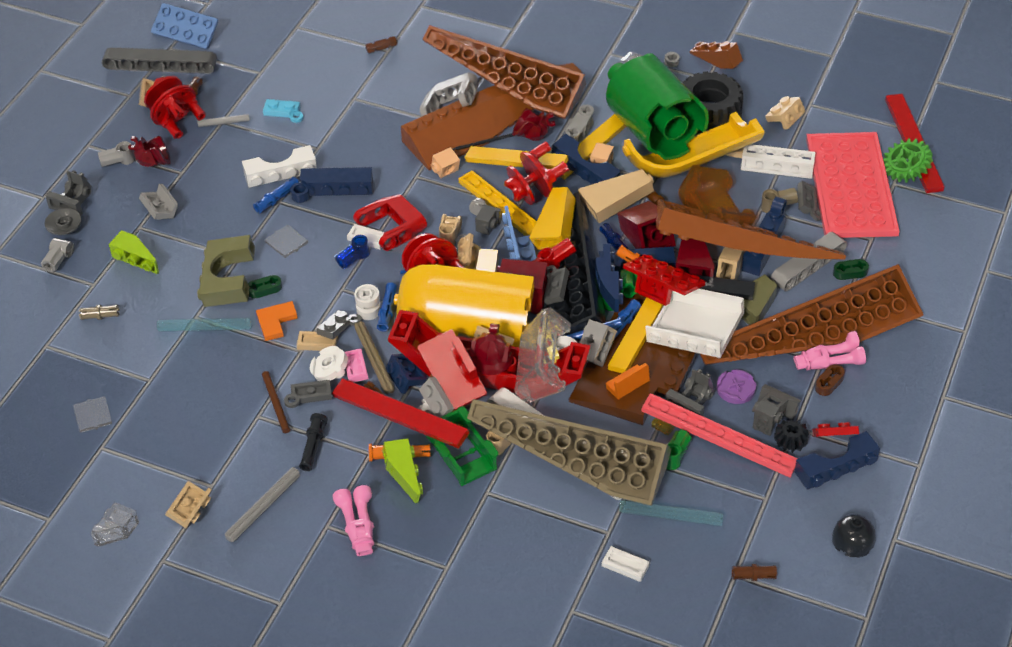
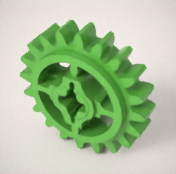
[883,138,933,183]

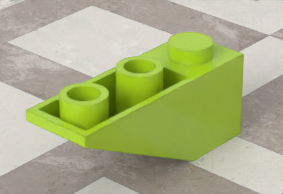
[109,230,159,274]
[382,439,423,503]

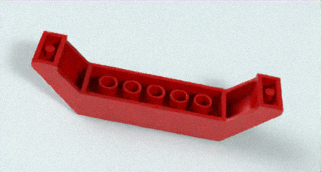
[388,310,591,398]

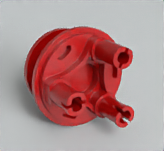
[144,76,206,139]
[504,141,569,205]
[402,233,465,272]

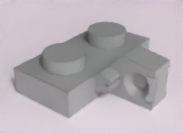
[418,377,454,417]

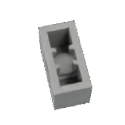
[580,319,617,367]

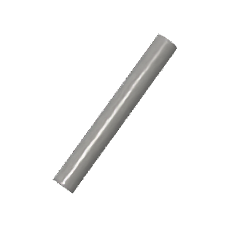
[197,114,250,127]

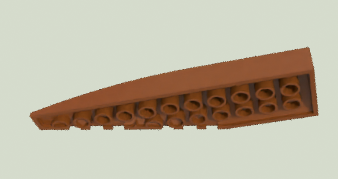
[401,63,582,171]
[700,264,924,365]

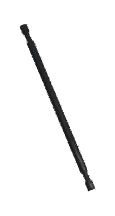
[452,133,513,151]

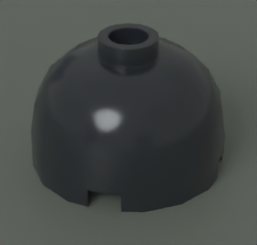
[832,514,876,558]

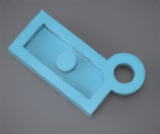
[263,99,303,123]

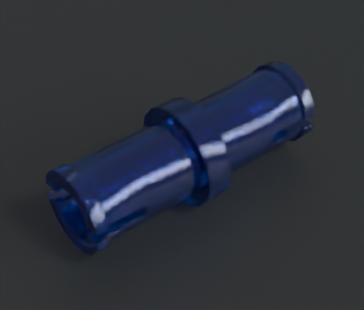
[599,223,628,250]

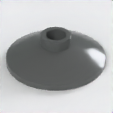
[45,208,81,235]

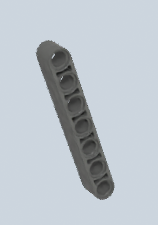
[102,47,217,73]

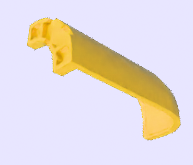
[622,112,765,178]
[394,265,534,349]

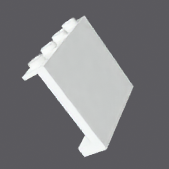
[645,289,744,358]

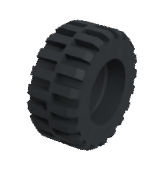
[682,71,743,133]

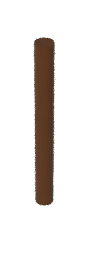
[262,371,290,434]

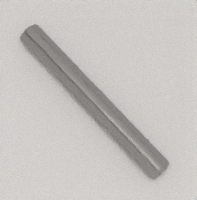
[225,467,300,542]

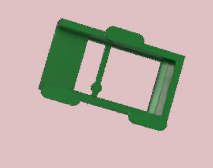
[426,406,498,487]

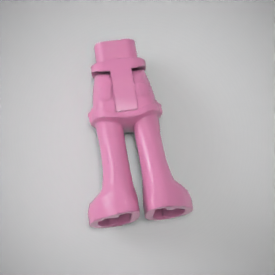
[793,331,866,371]
[333,485,374,556]

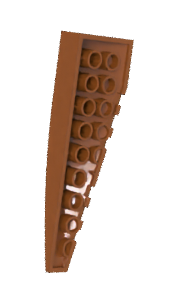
[423,25,586,119]
[656,199,846,259]

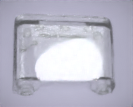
[515,308,571,403]

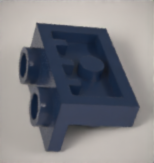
[386,354,428,394]

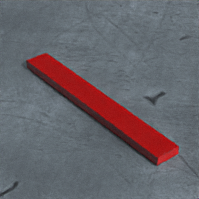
[885,94,944,193]
[332,378,470,449]

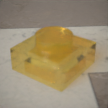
[651,418,675,436]

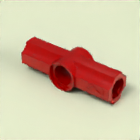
[533,237,576,272]

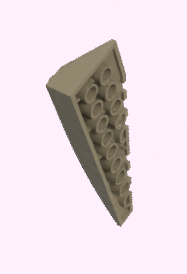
[467,399,671,506]

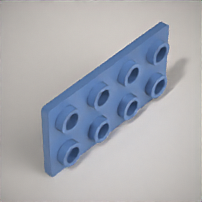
[151,3,219,49]
[502,206,536,261]

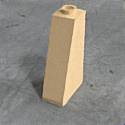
[578,169,654,223]
[716,247,746,280]

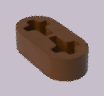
[815,364,845,396]

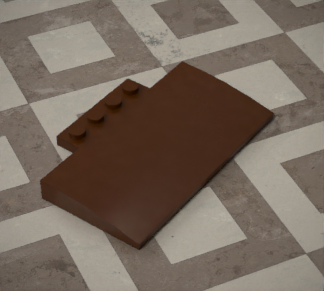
[569,293,697,425]

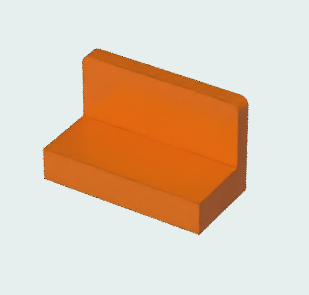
[606,363,650,399]

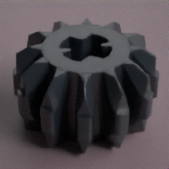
[774,418,809,453]

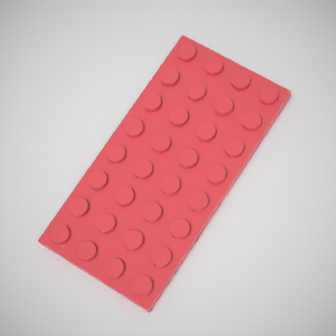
[806,132,899,238]

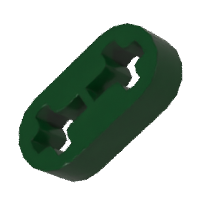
[833,259,869,280]
[248,275,282,299]

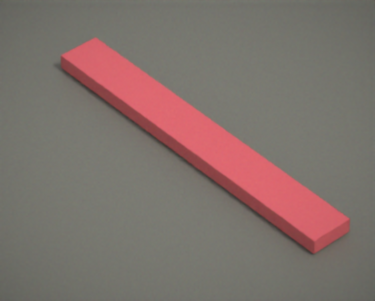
[641,393,798,478]

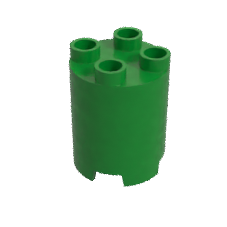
[606,53,709,160]

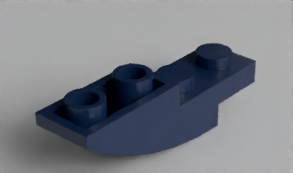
[595,244,623,312]

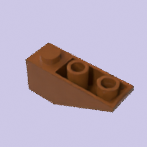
[690,41,743,69]

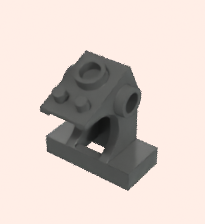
[45,170,92,216]
[666,369,715,416]
[752,384,801,436]

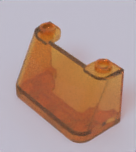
[678,165,757,225]

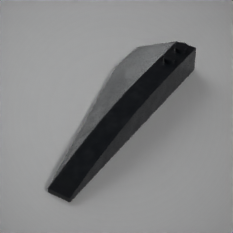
[543,191,606,340]

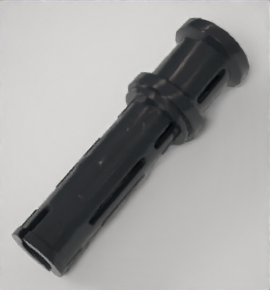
[299,413,328,471]

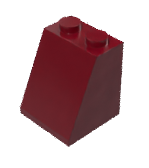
[617,201,676,249]
[676,238,714,277]
[496,258,547,316]

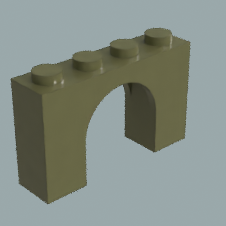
[197,235,255,307]

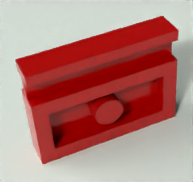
[812,422,859,437]

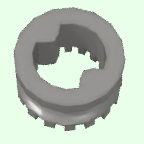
[664,52,680,67]

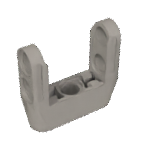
[420,73,478,116]

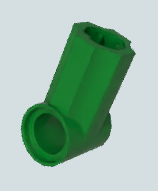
[620,269,637,298]
[666,429,692,470]

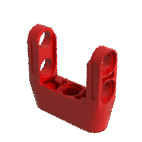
[353,194,427,251]

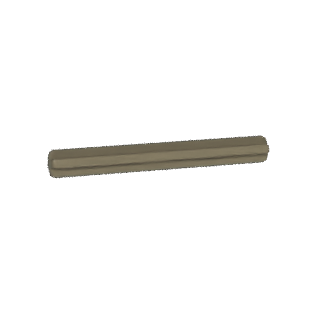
[354,321,395,394]

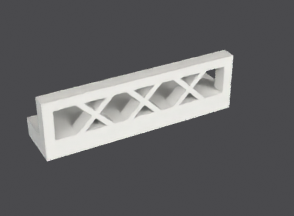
[741,144,815,179]

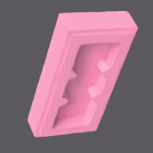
[344,349,368,382]

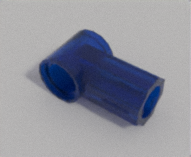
[334,235,370,269]

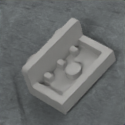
[139,184,178,220]

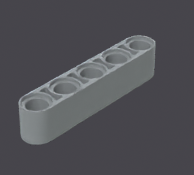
[771,232,847,291]

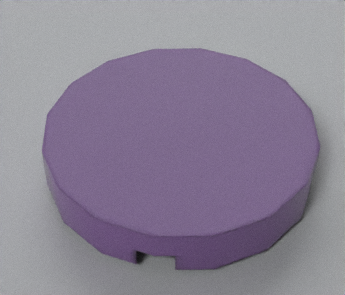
[716,369,757,404]

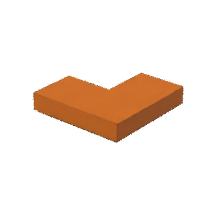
[256,301,298,341]

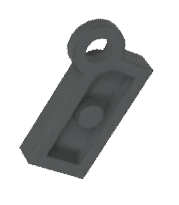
[797,181,821,221]
[543,265,569,305]
[316,310,362,340]
[284,380,332,408]

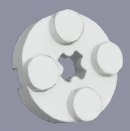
[310,346,348,381]

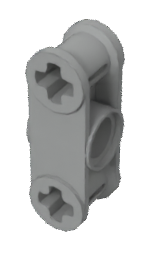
[565,105,594,143]

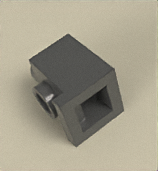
[475,204,501,235]

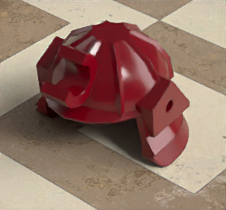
[512,108,555,141]
[128,136,171,167]
[469,323,513,375]

